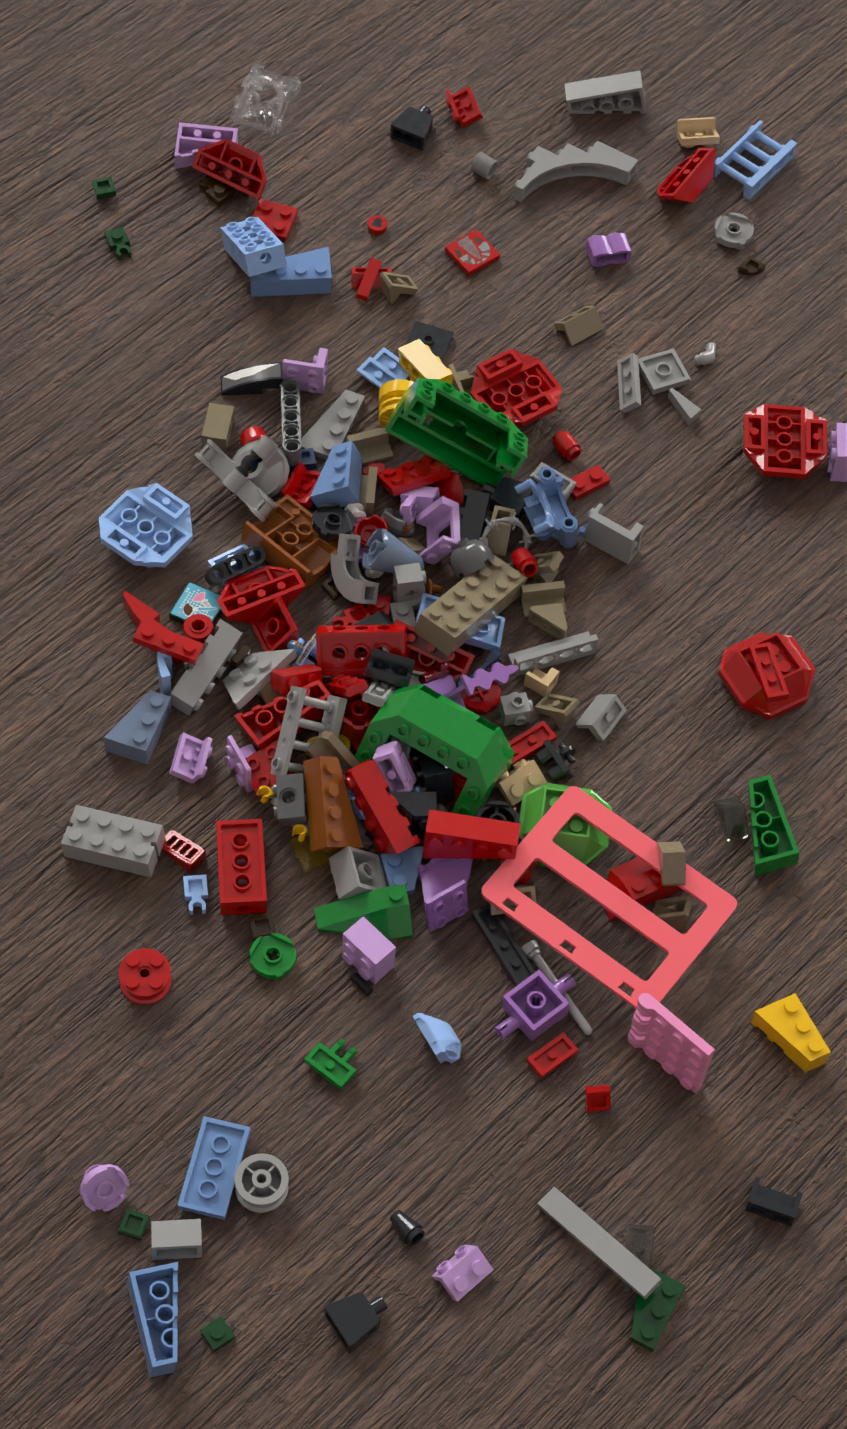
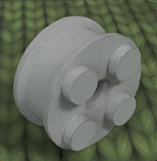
[235,1153,289,1213]

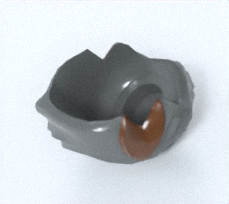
[381,508,415,539]

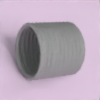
[471,152,498,180]

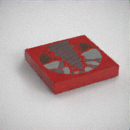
[445,229,500,276]

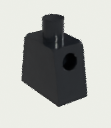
[390,106,433,151]
[482,477,533,527]
[324,1292,388,1354]

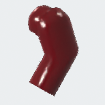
[419,662,450,684]

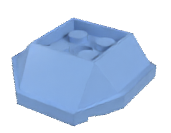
[99,483,193,568]

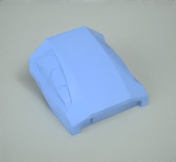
[413,1013,462,1064]

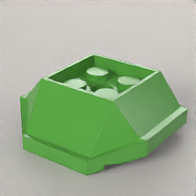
[518,783,612,867]

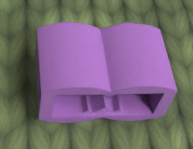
[586,232,632,267]

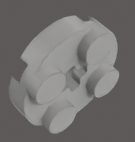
[714,212,754,250]

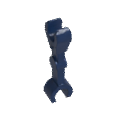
[459,649,502,681]

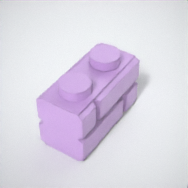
[372,741,417,793]

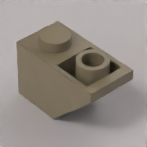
[487,505,515,558]

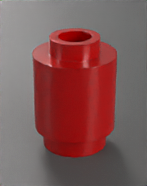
[552,431,582,461]
[511,548,538,577]

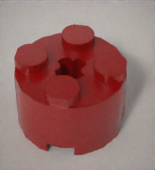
[340,692,381,743]

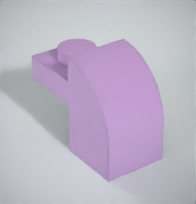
[400,486,440,525]

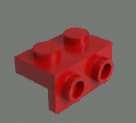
[445,86,484,128]
[281,462,321,509]

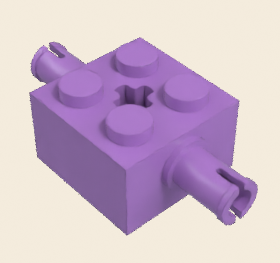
[494,970,576,1041]

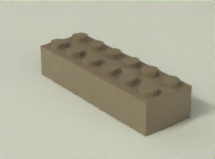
[414,554,527,656]

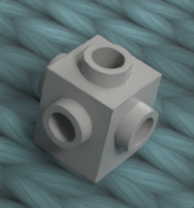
[499,692,534,726]

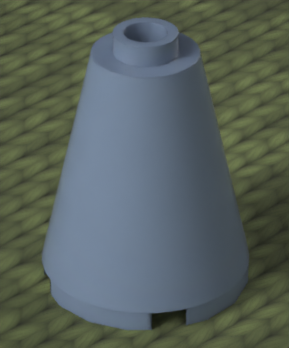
[362,528,424,573]

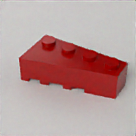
[234,680,331,751]
[343,760,420,854]
[423,809,521,859]

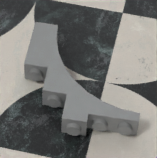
[514,141,638,202]

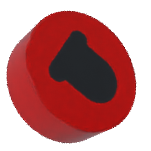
[367,215,387,235]

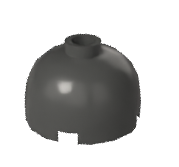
[450,538,495,578]

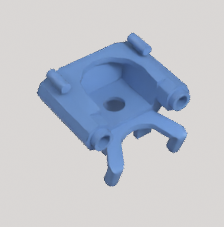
[515,467,586,548]

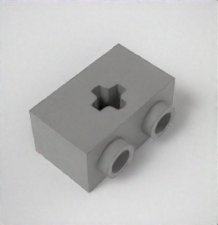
[392,563,426,603]

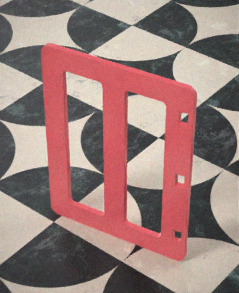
[481,786,737,1009]

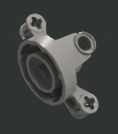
[195,435,289,522]

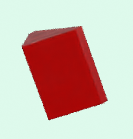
[250,596,298,652]

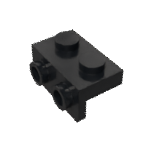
[365,648,415,688]

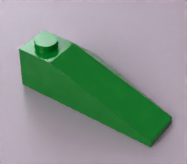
[314,884,413,941]

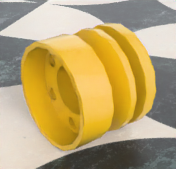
[378,379,414,427]

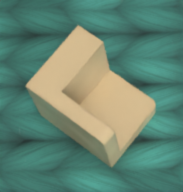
[524,667,559,697]

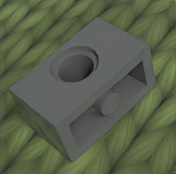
[273,773,308,826]

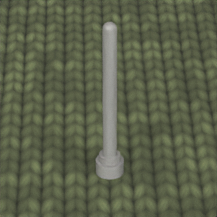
[521,940,592,1035]

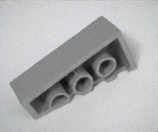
[565,71,647,114]
[170,619,242,716]

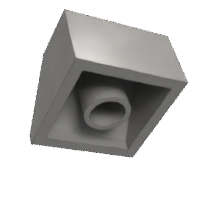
[329,846,387,900]

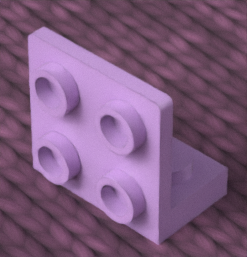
[282,348,328,394]
[225,735,256,793]

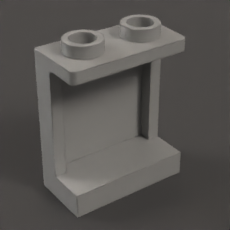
[585,503,644,564]

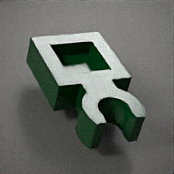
[104,227,132,261]

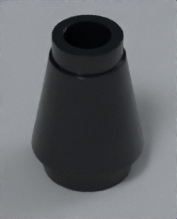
[390,1210,425,1246]

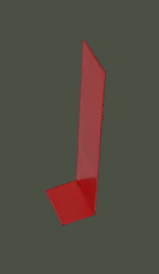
[356,258,382,302]

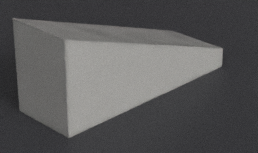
[668,388,701,426]

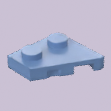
[380,846,424,895]

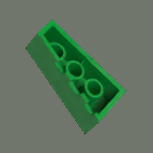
[748,775,799,876]

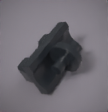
[536,739,576,782]

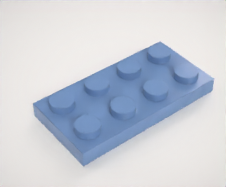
[415,593,505,651]
[177,1116,251,1220]

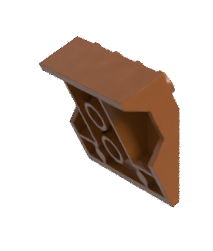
[241,494,339,589]

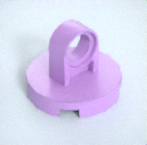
[80,1164,129,1212]

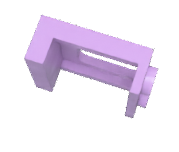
[416,496,460,565]

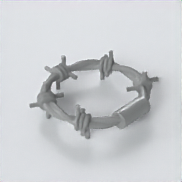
[479,512,535,566]

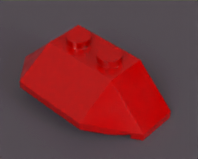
[192,139,267,200]
[657,148,716,203]
[217,565,306,623]
[393,619,475,680]
[602,858,683,921]

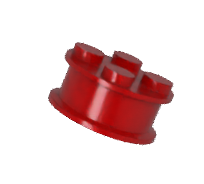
[119,948,172,1005]

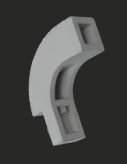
[331,533,379,604]

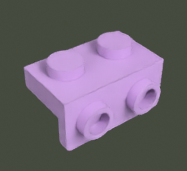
[169,732,213,784]
[432,1244,494,1302]

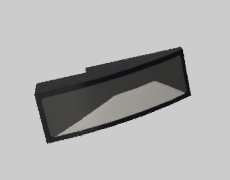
[220,362,283,395]

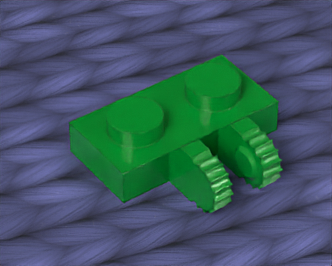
[304,1038,357,1090]

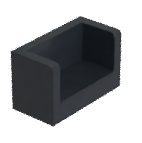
[745,1177,803,1226]

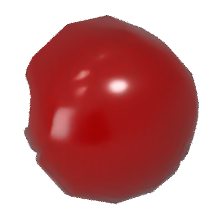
[355,515,387,549]

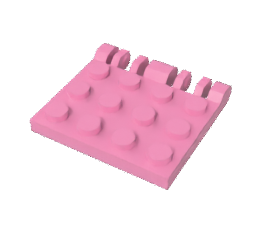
[627,993,715,1094]

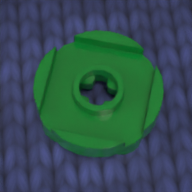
[250,933,296,981]

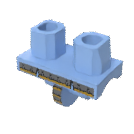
[287,634,317,666]

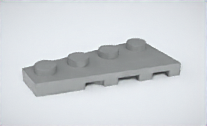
[301,390,365,460]

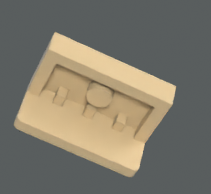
[677,117,720,148]
[493,759,547,806]

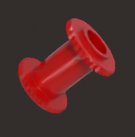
[183,614,214,644]

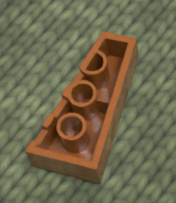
[303,756,364,852]

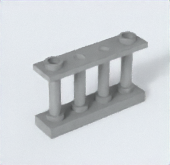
[270,686,347,776]

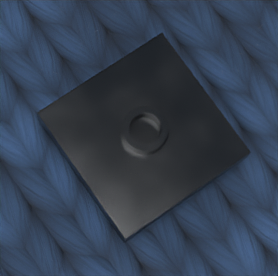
[405,321,454,362]

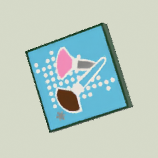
[169,581,222,624]

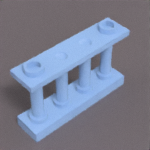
[713,120,797,200]

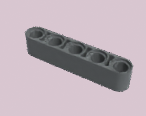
[281,379,302,467]

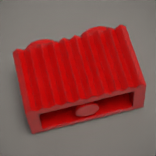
[270,664,323,696]

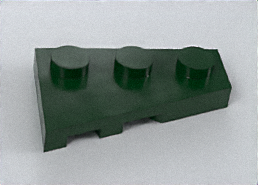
[630,1265,685,1352]

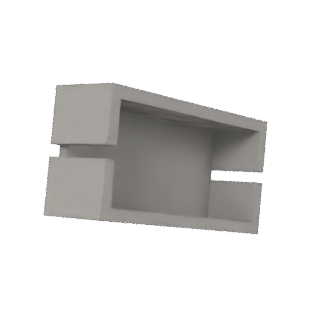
[61,805,166,877]

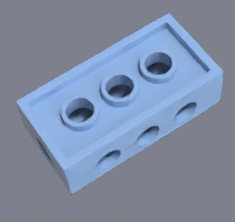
[220,217,287,277]

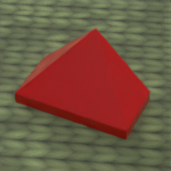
[429,472,464,507]

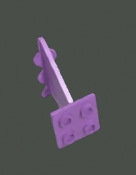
[424,662,519,708]
[417,858,474,932]

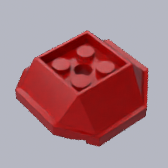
[470,348,562,427]
[743,404,828,479]
[718,633,815,720]

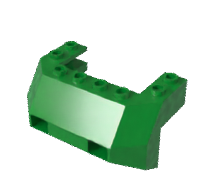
[385,378,528,486]
[355,684,515,817]

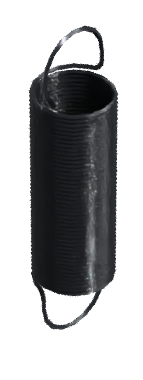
[347,970,377,999]

